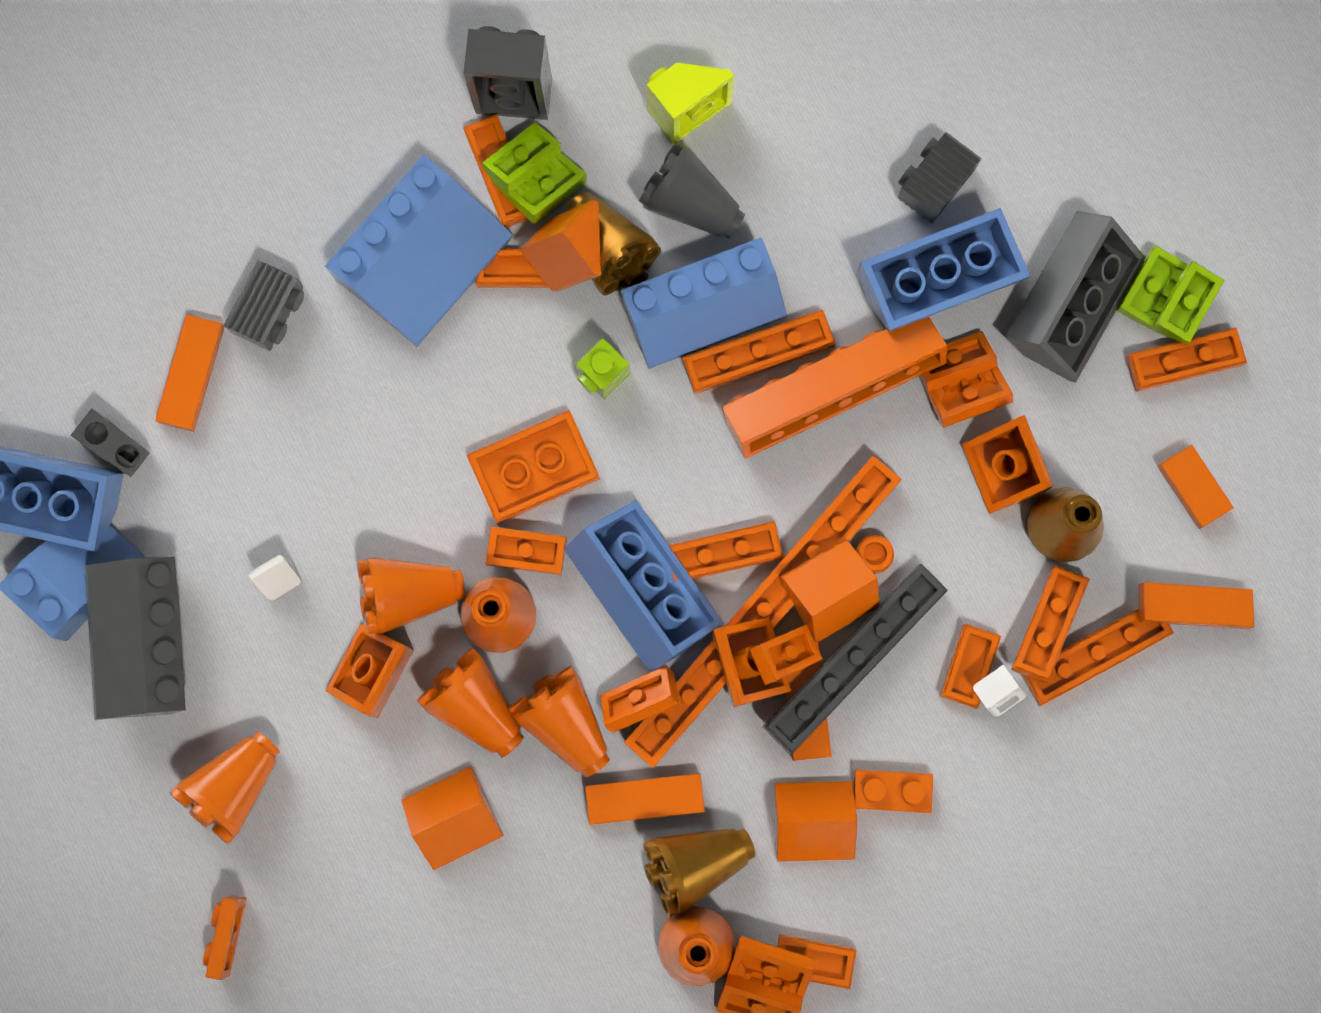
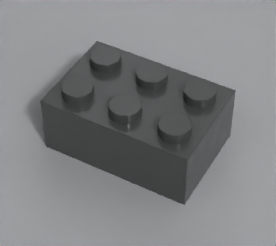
[463,26,552,120]

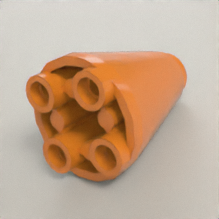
[357,557,465,635]
[460,577,536,653]
[417,647,524,758]
[508,665,610,777]
[169,732,280,845]
[658,906,736,987]

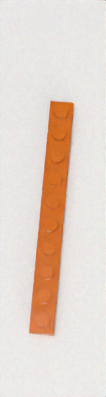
[624,455,902,768]

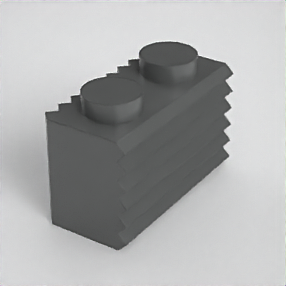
[898,132,982,224]
[223,260,304,351]

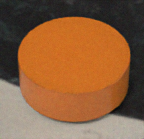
[856,535,894,574]

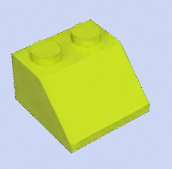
[647,63,734,145]

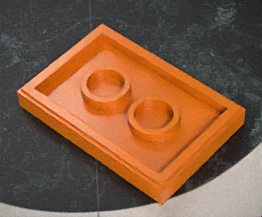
[466,410,600,525]

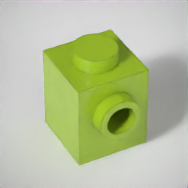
[576,338,631,400]

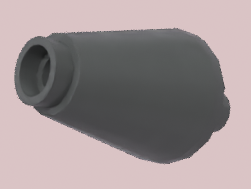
[638,142,745,239]

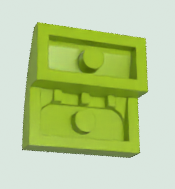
[482,122,587,224]
[1116,245,1225,344]

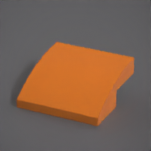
[919,331,1013,428]
[716,935,816,1013]

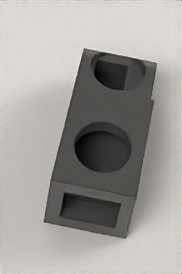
[70,408,150,477]

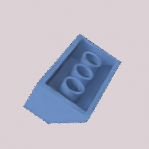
[857,208,1030,332]
[621,237,787,369]
[0,446,124,551]
[564,500,724,672]

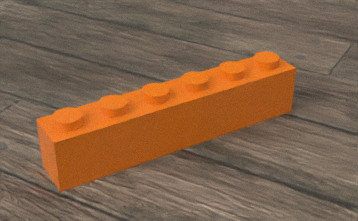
[722,317,947,459]

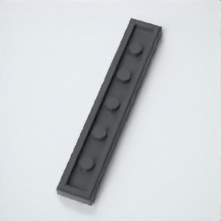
[762,564,948,755]

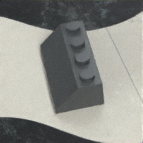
[1005,211,1146,383]
[84,557,186,720]

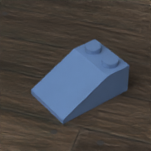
[0,525,146,641]

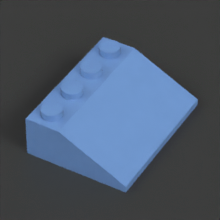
[325,155,514,347]

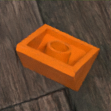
[520,200,601,292]
[962,415,1053,514]
[780,540,880,643]
[712,617,791,708]
[326,623,414,718]
[401,766,504,870]
[775,781,857,861]

